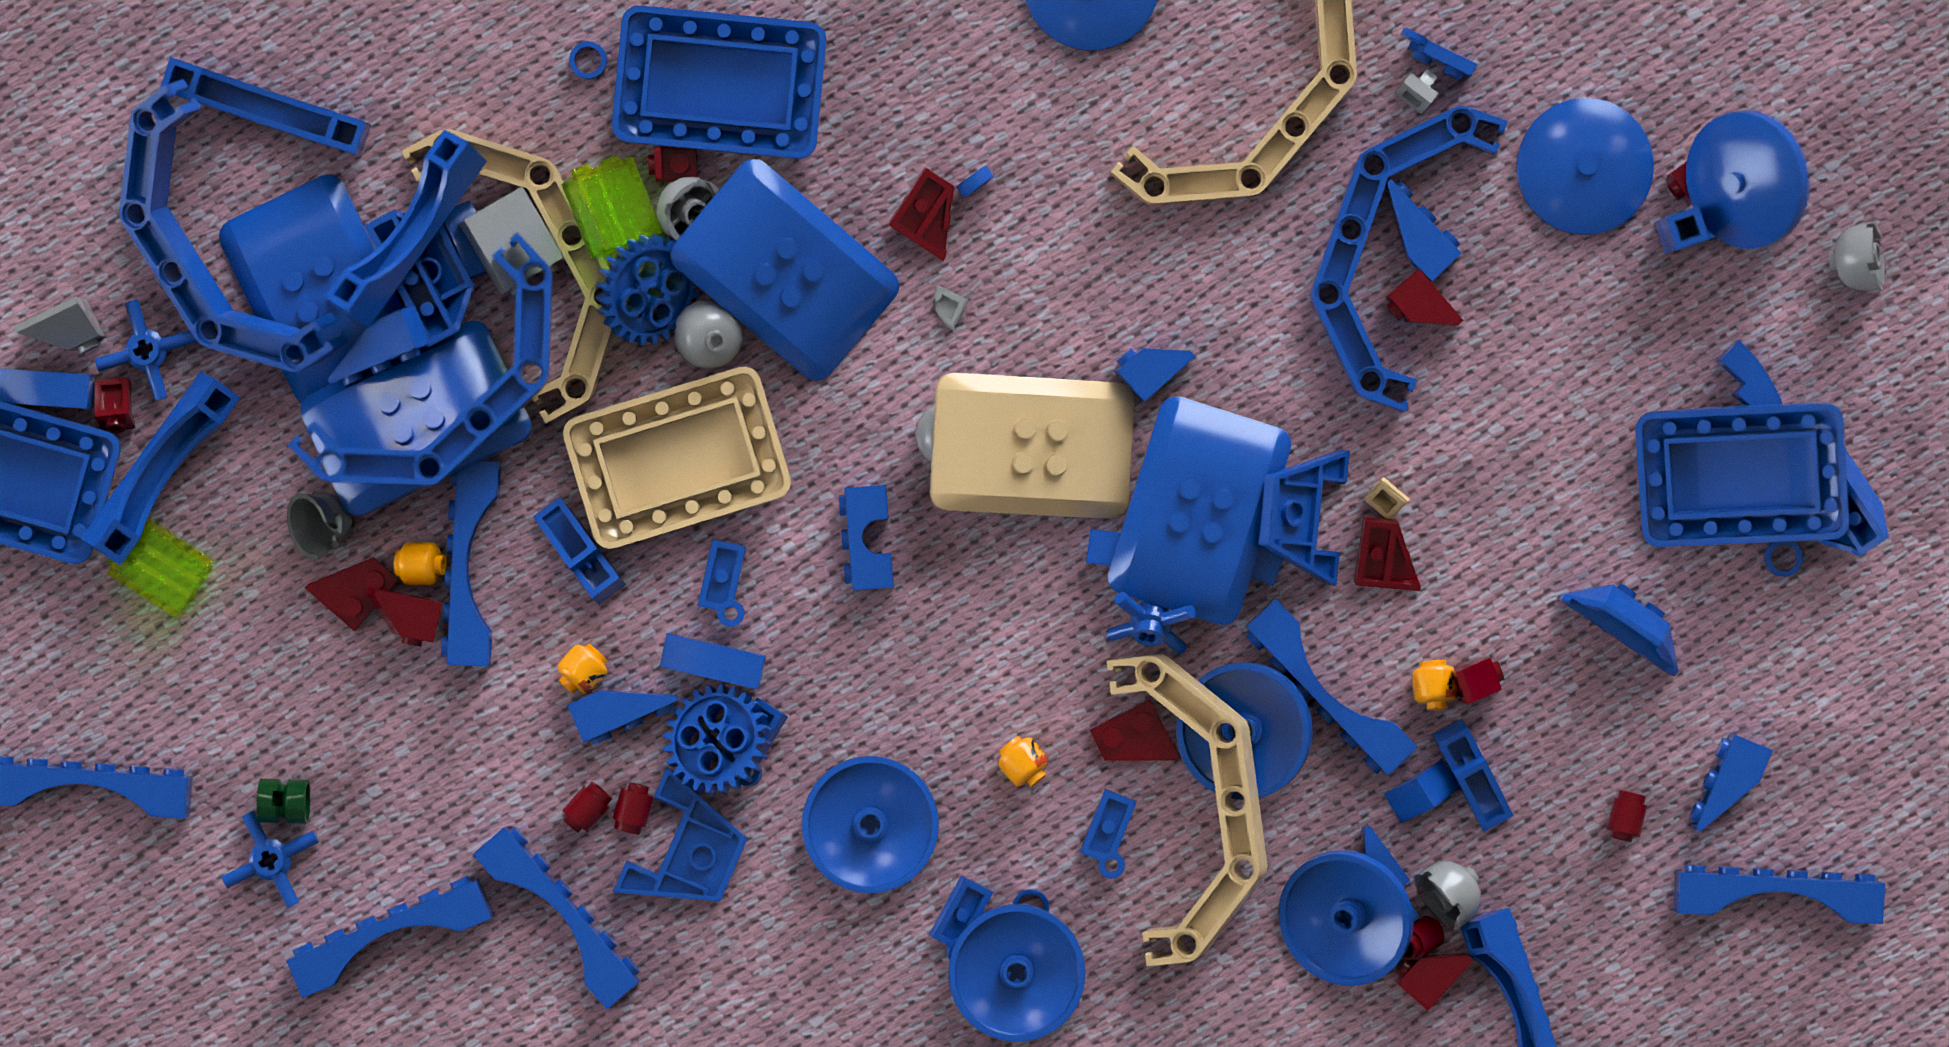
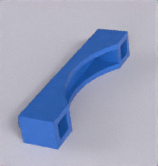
[160,57,371,157]
[325,129,487,329]
[80,372,241,566]
[441,461,501,667]
[1245,598,1418,775]
[0,756,193,819]
[473,825,640,1009]
[1674,864,1885,924]
[286,876,494,998]
[1460,908,1557,1047]

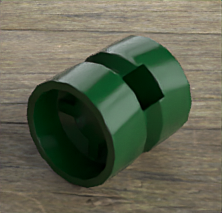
[257,778,311,824]

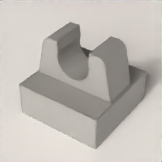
[1395,69,1438,114]

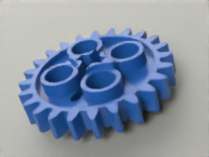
[595,234,700,346]
[663,684,772,796]

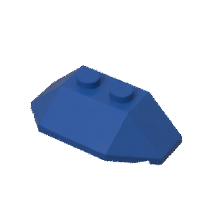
[364,209,475,348]
[1817,449,1889,556]
[1558,583,1679,677]

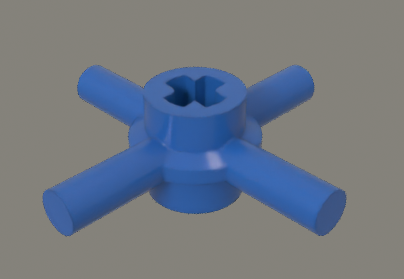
[95,299,198,401]
[1106,592,1196,654]
[222,811,319,908]

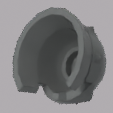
[287,491,356,560]

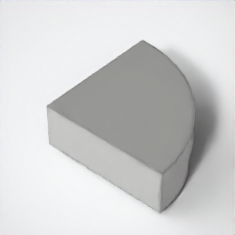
[934,285,968,330]

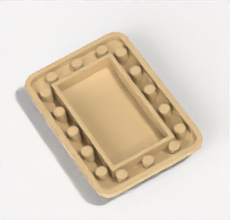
[563,366,791,549]
[930,373,1134,519]

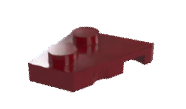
[887,167,954,261]
[1354,516,1421,591]
[305,557,400,631]
[1089,699,1179,761]

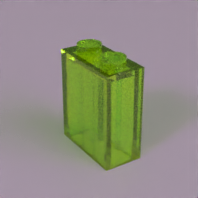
[561,155,663,260]
[106,516,217,618]

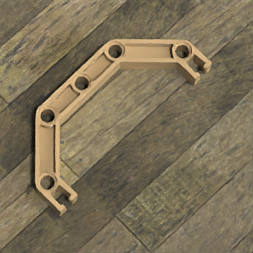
[1110,0,1357,205]
[401,129,613,424]
[1107,654,1267,966]

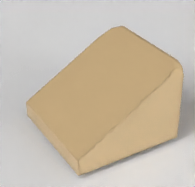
[1363,477,1409,519]

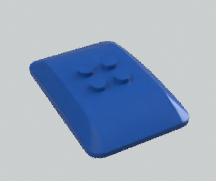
[612,5,827,159]
[670,159,899,381]
[219,174,404,403]
[301,320,532,517]
[1108,396,1291,625]
[0,401,121,564]
[1635,403,1850,547]

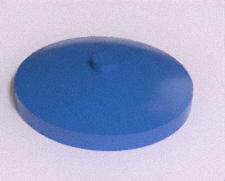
[1026,0,1157,51]
[1516,98,1654,235]
[1686,110,1809,249]
[1176,662,1313,800]
[802,756,939,893]
[1279,850,1414,986]
[949,904,1085,1042]

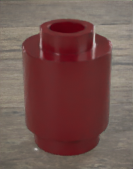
[563,781,612,833]
[613,782,654,835]
[1607,790,1647,842]
[1403,916,1444,960]

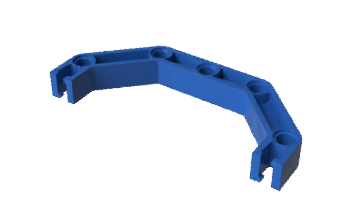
[119,79,349,372]
[1310,106,1508,412]
[288,232,553,486]

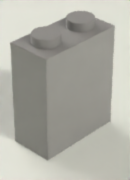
[459,187,564,296]

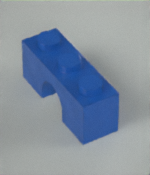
[839,485,894,591]

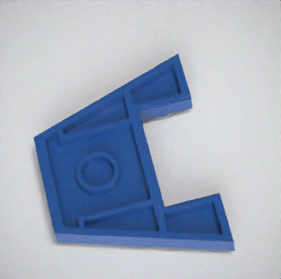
[1259,450,1350,586]
[613,766,748,901]

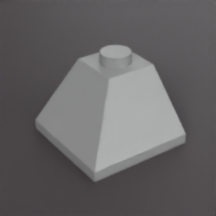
[13,297,105,354]

